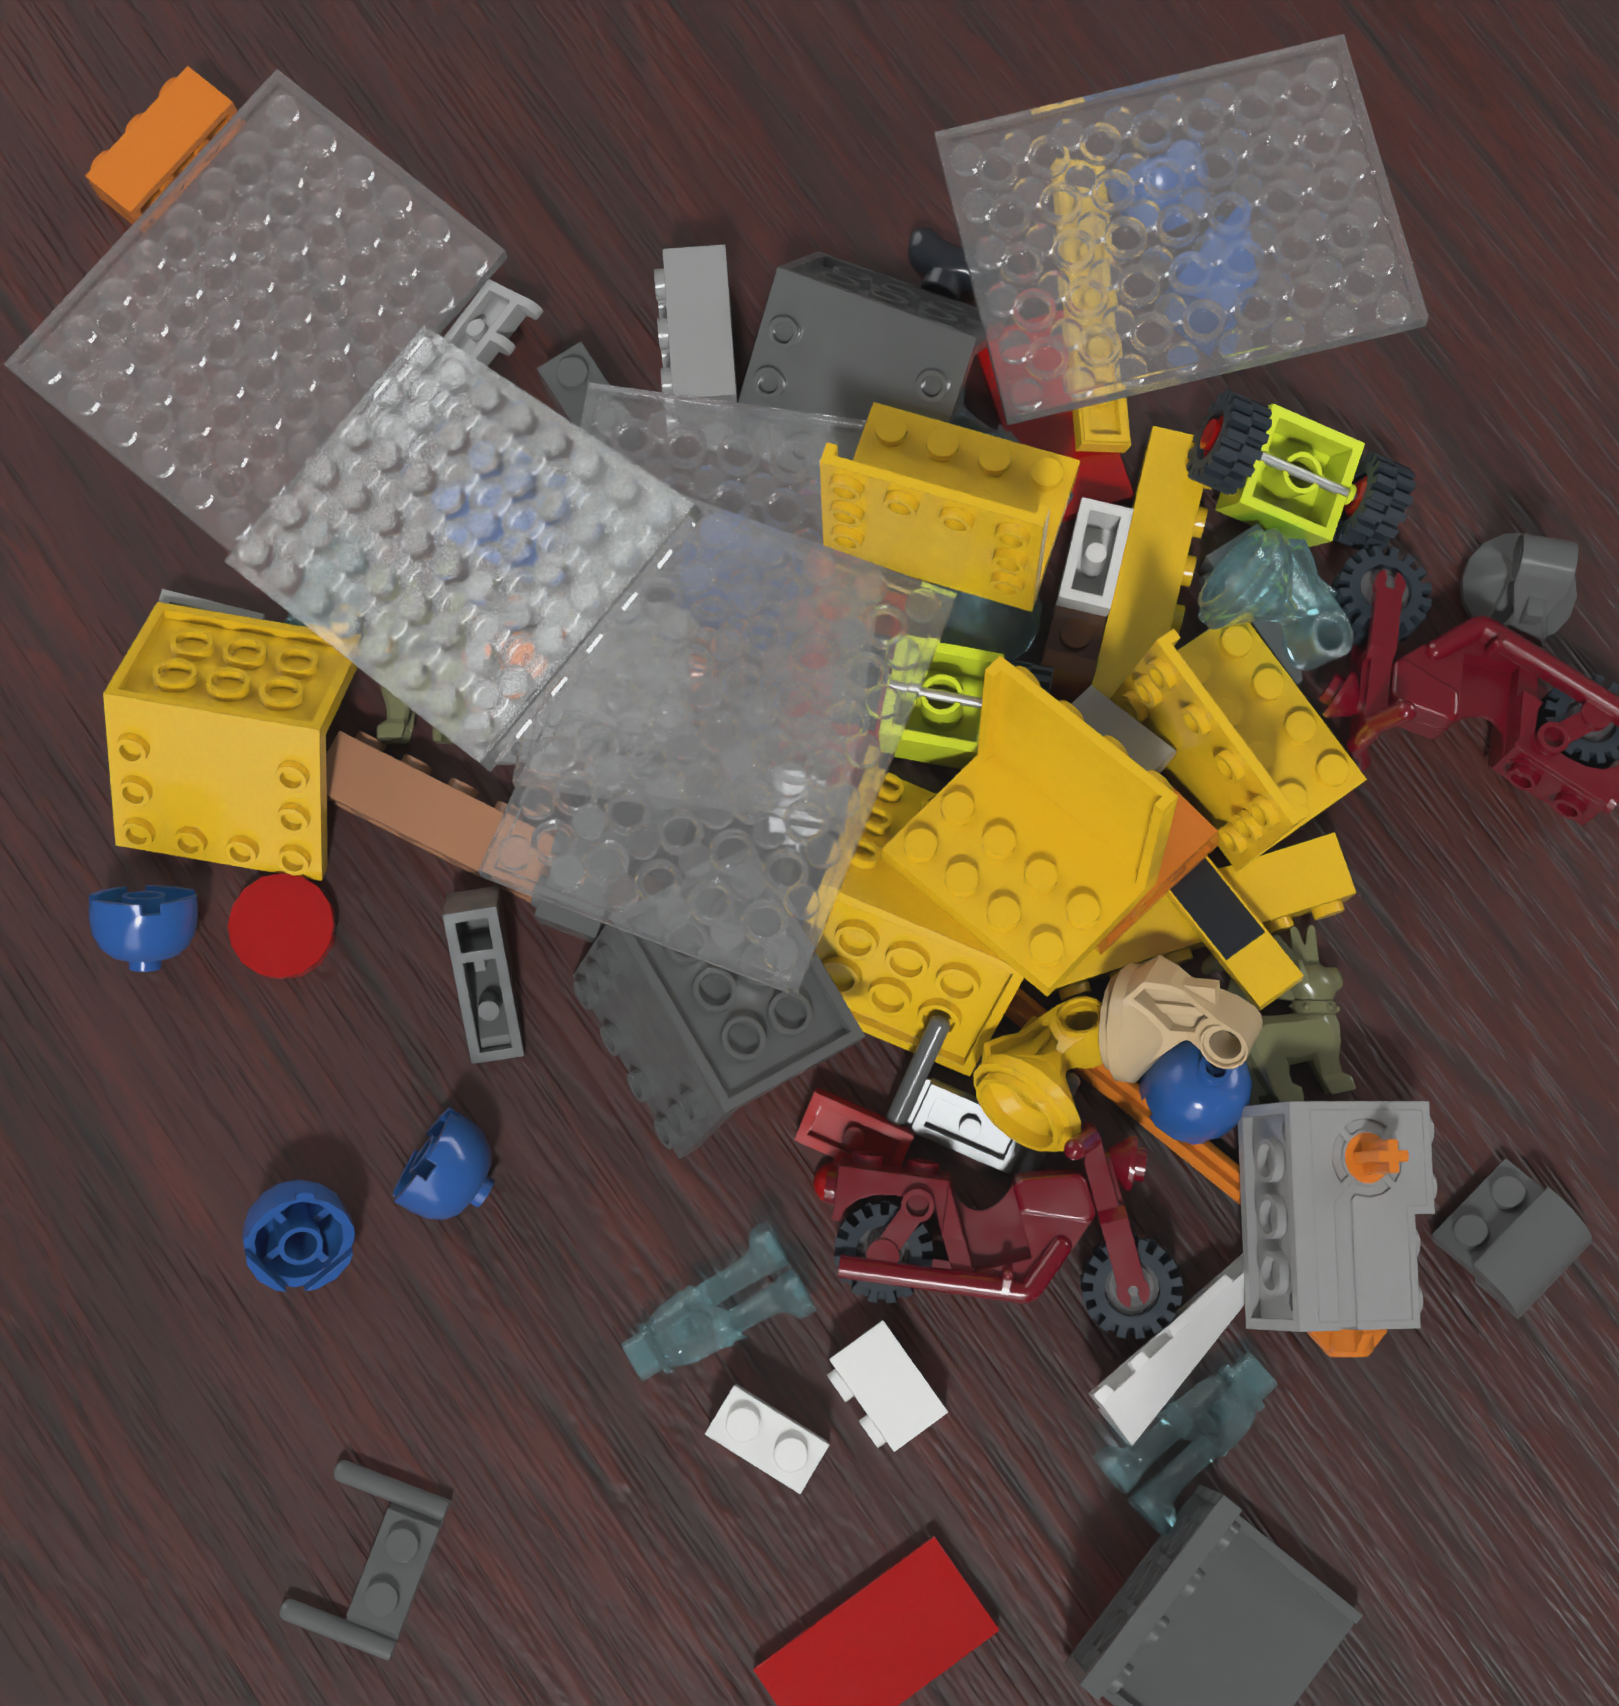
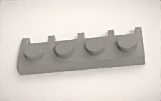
[366,279,543,473]

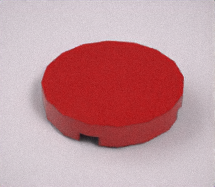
[228,873,336,979]

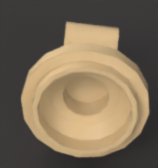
[1099,955,1263,1083]

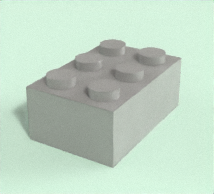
[654,244,738,434]

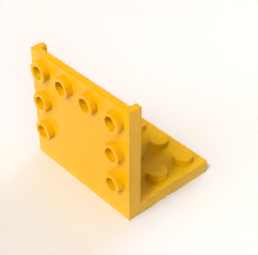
[819,402,1080,612]
[103,602,364,881]
[1110,609,1367,871]
[881,655,1178,997]
[801,765,1024,1077]

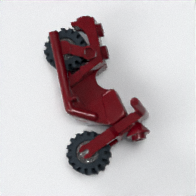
[1318,545,1619,826]
[824,1121,1183,1339]

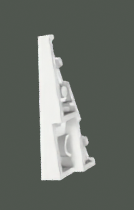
[1088,1253,1245,1446]

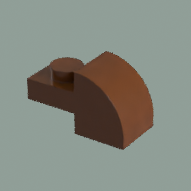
[1040,605,1107,704]

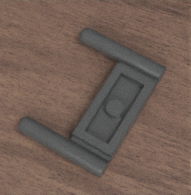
[885,1015,1080,1174]
[279,1460,451,1661]

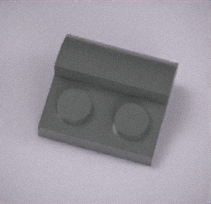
[1432,1158,1592,1319]

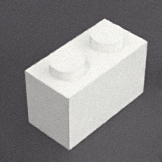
[1053,497,1134,617]
[827,1320,948,1452]
[705,1384,829,1494]

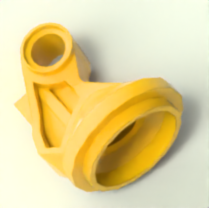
[973,996,1103,1152]

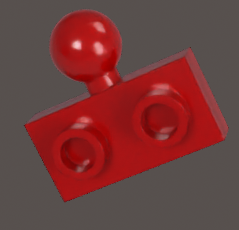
[794,1087,915,1205]

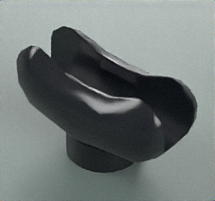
[907,227,1002,301]

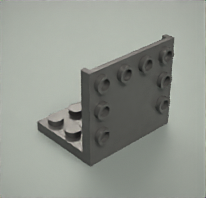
[725,251,1008,482]
[573,846,865,1159]
[1064,1484,1363,1706]

